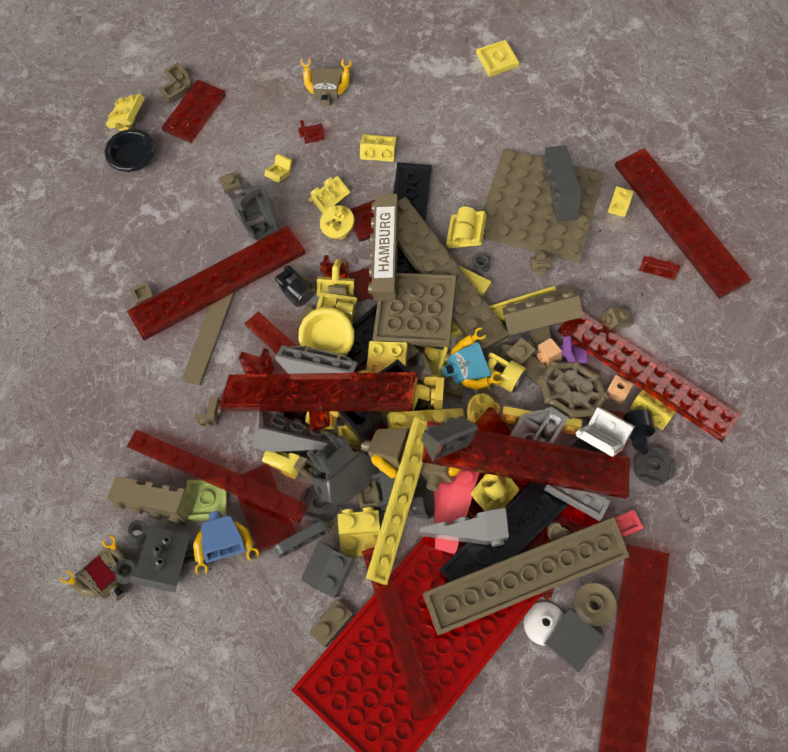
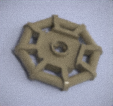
[537,361,609,419]

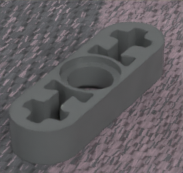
[274,519,332,558]

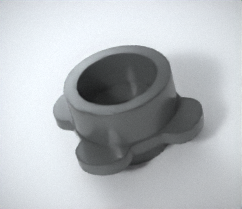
[472,254,490,272]

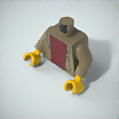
[59,534,128,601]

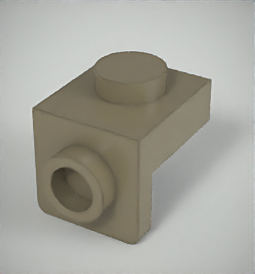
[600,307,634,332]
[506,337,536,366]
[195,396,223,427]

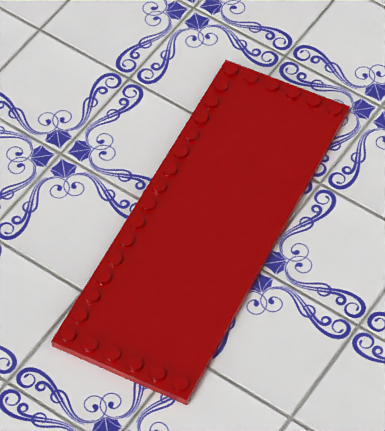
[291,446,606,752]

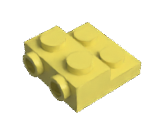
[338,507,380,557]

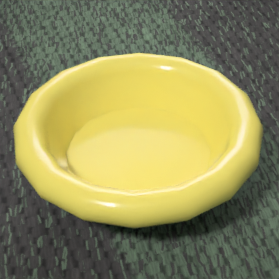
[298,307,354,356]

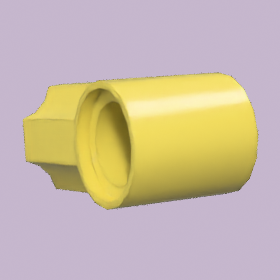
[262,451,300,479]

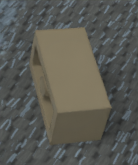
[294,457,323,481]

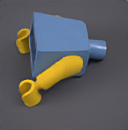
[193,511,259,575]

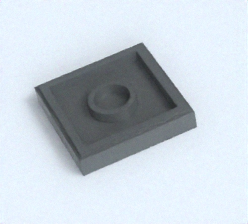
[543,609,603,672]

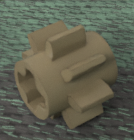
[530,252,551,275]

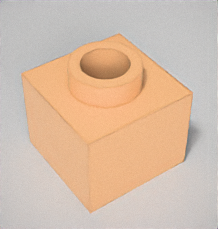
[537,338,562,367]
[606,375,633,405]

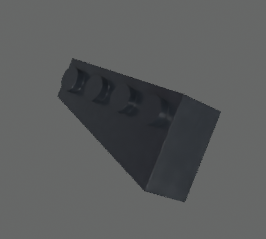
[334,359,414,443]

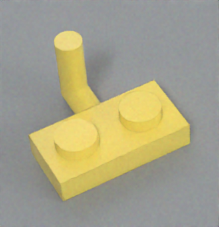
[317,259,354,297]

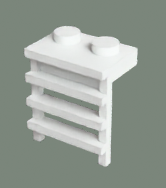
[576,407,635,457]

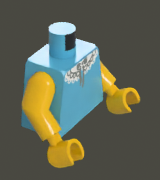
[442,328,503,390]

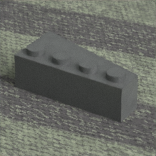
[542,145,582,222]

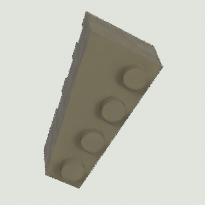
[502,284,584,335]
[107,476,196,525]

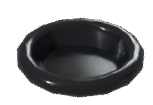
[104,129,156,172]

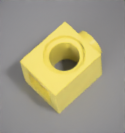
[608,186,634,217]

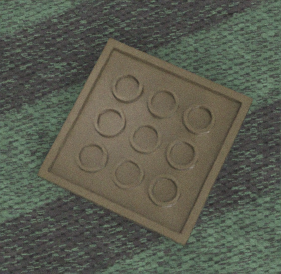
[373,273,456,347]

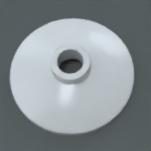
[524,602,564,646]

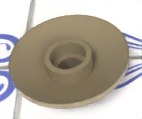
[574,583,617,626]

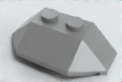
[275,345,358,388]
[503,407,569,481]

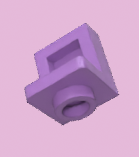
[560,336,588,364]

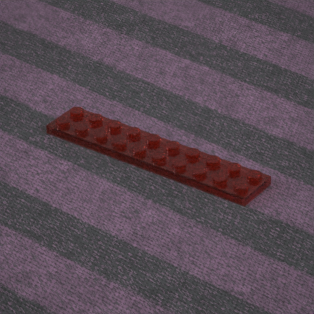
[615,148,751,299]
[127,226,306,341]
[557,312,740,442]
[219,372,418,412]
[421,421,630,499]
[597,544,669,752]

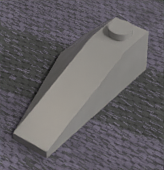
[252,406,336,452]
[419,508,509,547]

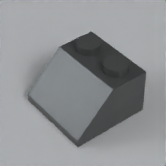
[421,416,478,461]
[301,541,356,598]

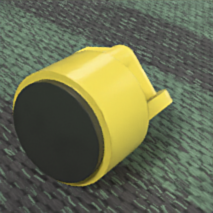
[487,352,527,393]

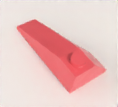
[434,467,480,555]

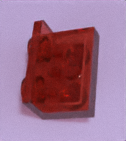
[239,348,274,380]

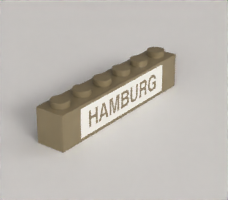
[368,194,399,301]

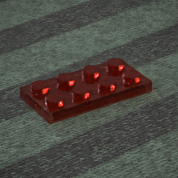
[162,80,226,143]
[230,463,296,553]

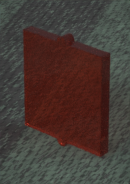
[349,268,373,302]

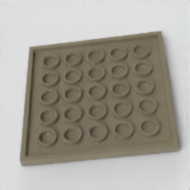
[483,148,605,264]

